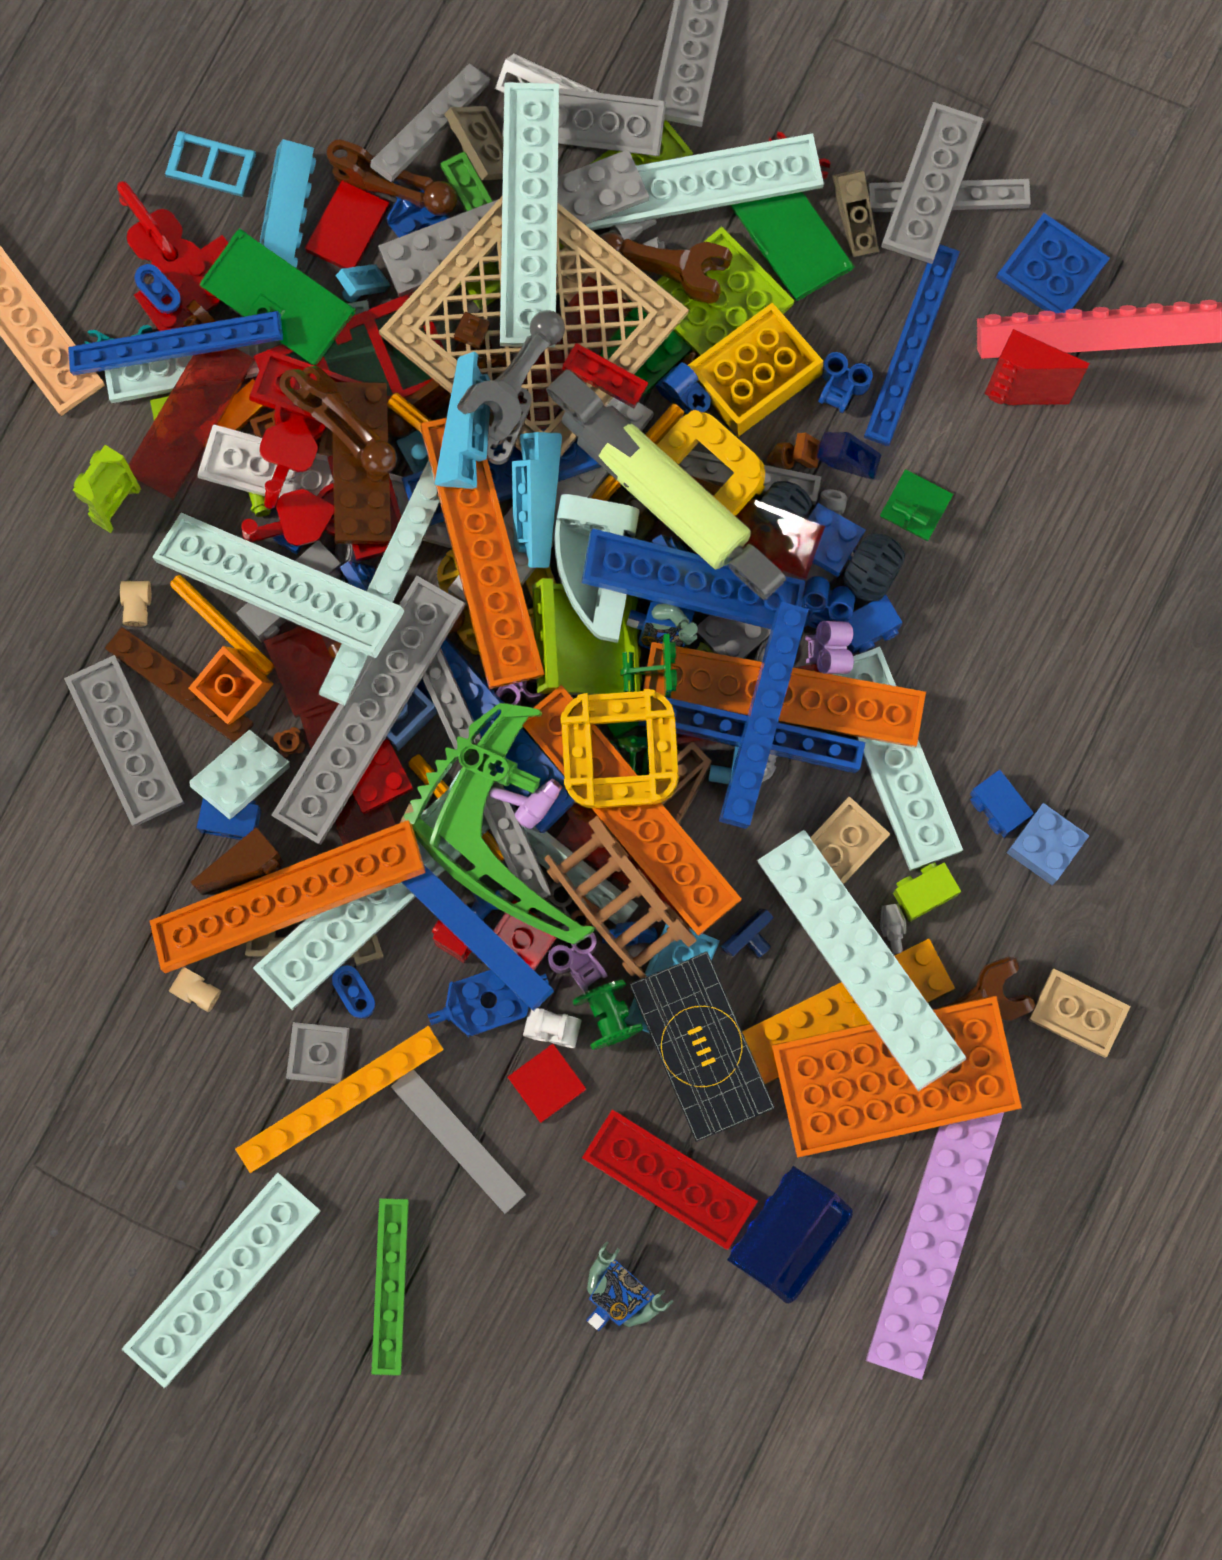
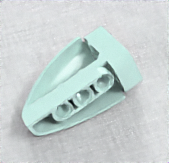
[555,494,640,643]

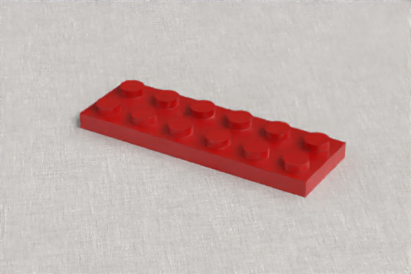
[582,1109,758,1251]

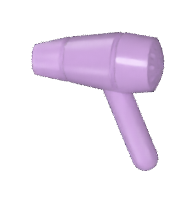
[489,778,563,829]

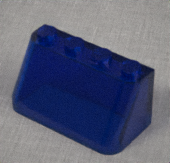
[727,1166,853,1304]

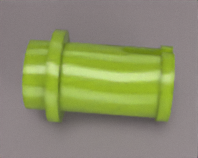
[248,492,271,517]

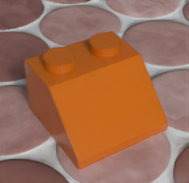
[188,646,274,725]

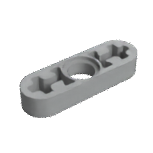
[487,387,532,465]

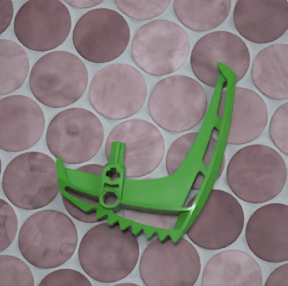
[404,703,595,945]

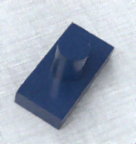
[720,908,774,957]

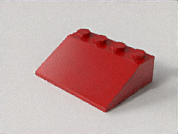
[984,329,1090,405]

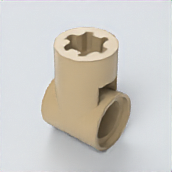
[120,581,151,627]
[169,967,221,1012]

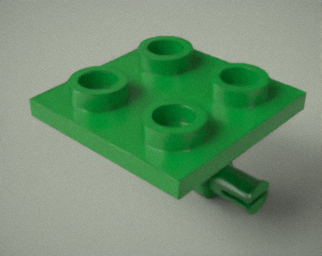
[880,469,953,542]
[620,634,677,698]

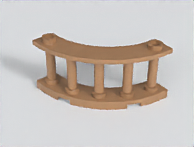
[544,816,697,979]

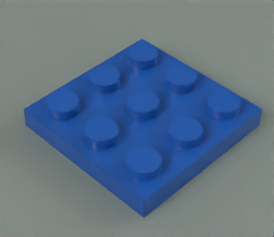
[996,213,1110,313]

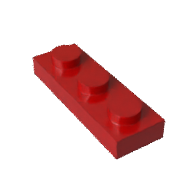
[562,343,648,409]

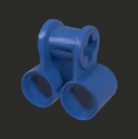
[818,352,873,414]
[656,363,711,414]
[803,576,855,629]

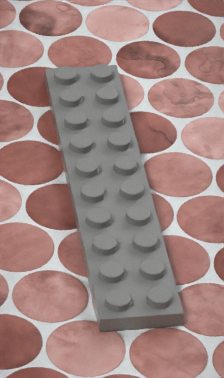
[378,150,649,297]
[271,576,466,845]

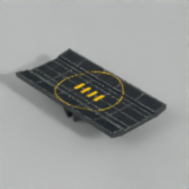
[629,951,775,1142]

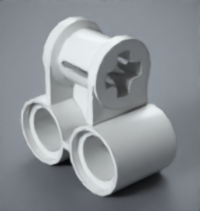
[523,1008,582,1048]

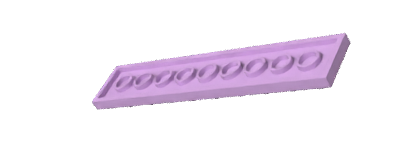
[866,1112,1004,1380]

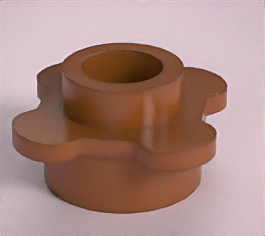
[274,727,305,758]

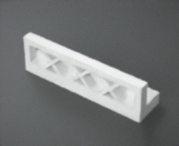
[495,54,599,93]

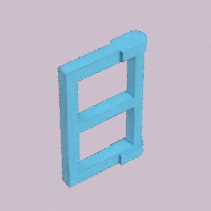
[165,131,256,197]

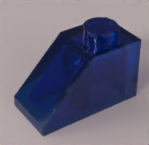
[817,432,882,479]

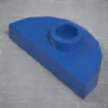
[602,922,658,946]

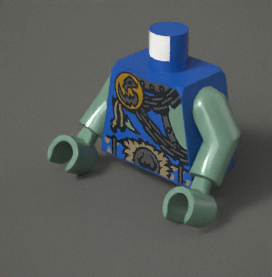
[626,601,698,649]
[586,1242,673,1331]

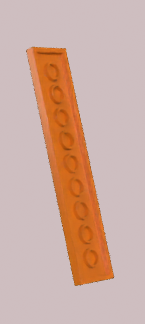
[420,418,544,689]
[643,642,926,748]
[523,685,742,936]
[150,820,426,973]

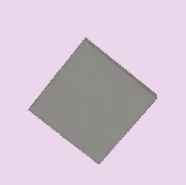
[286,1022,350,1084]

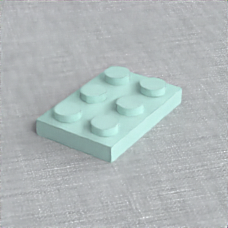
[190,730,290,820]

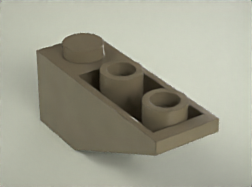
[832,170,879,257]

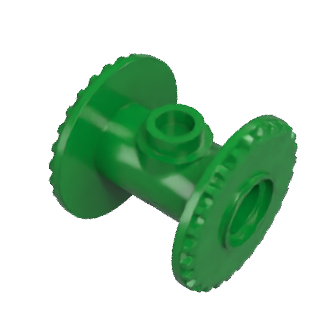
[573,980,643,1050]

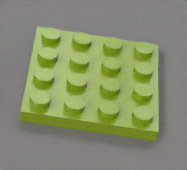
[656,226,794,356]

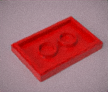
[305,181,390,269]

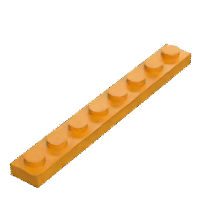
[235,1026,444,1173]

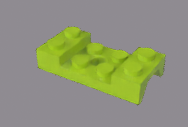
[73,445,141,533]

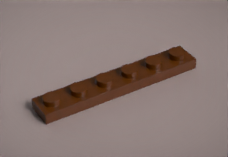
[105,627,254,743]

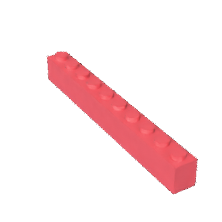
[977,300,1222,359]

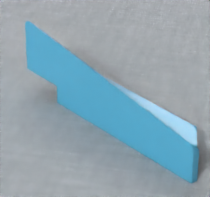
[435,352,491,489]
[512,432,562,568]

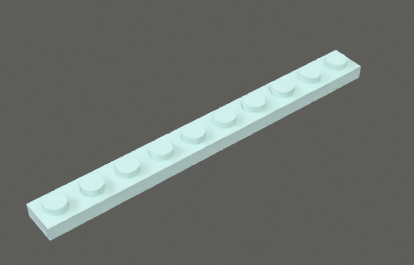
[319,460,440,706]

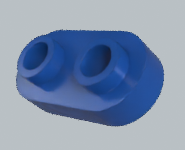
[135,264,181,314]
[332,966,376,1019]

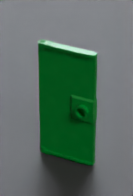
[730,192,855,301]
[199,228,356,366]

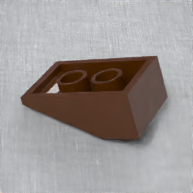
[191,827,284,895]

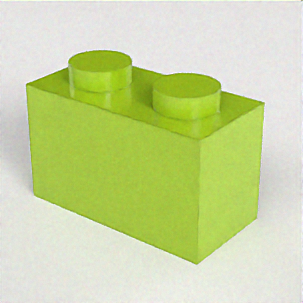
[893,862,961,922]

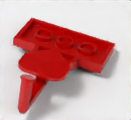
[117,181,228,331]
[249,349,363,510]
[241,455,402,562]

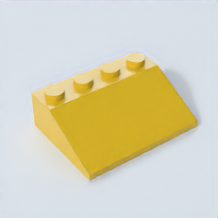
[688,303,823,437]

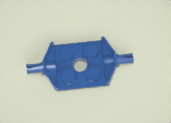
[387,181,450,238]
[428,970,549,1037]

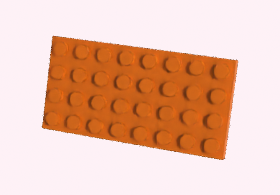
[772,995,1022,1158]

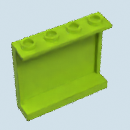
[532,578,642,695]

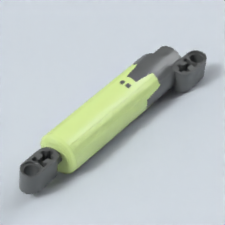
[546,369,786,600]

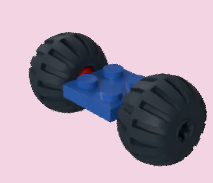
[750,481,905,601]

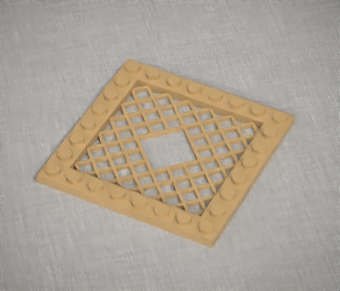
[379,195,689,457]

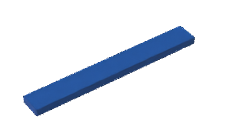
[864,244,960,447]
[68,311,283,376]
[401,865,554,1011]

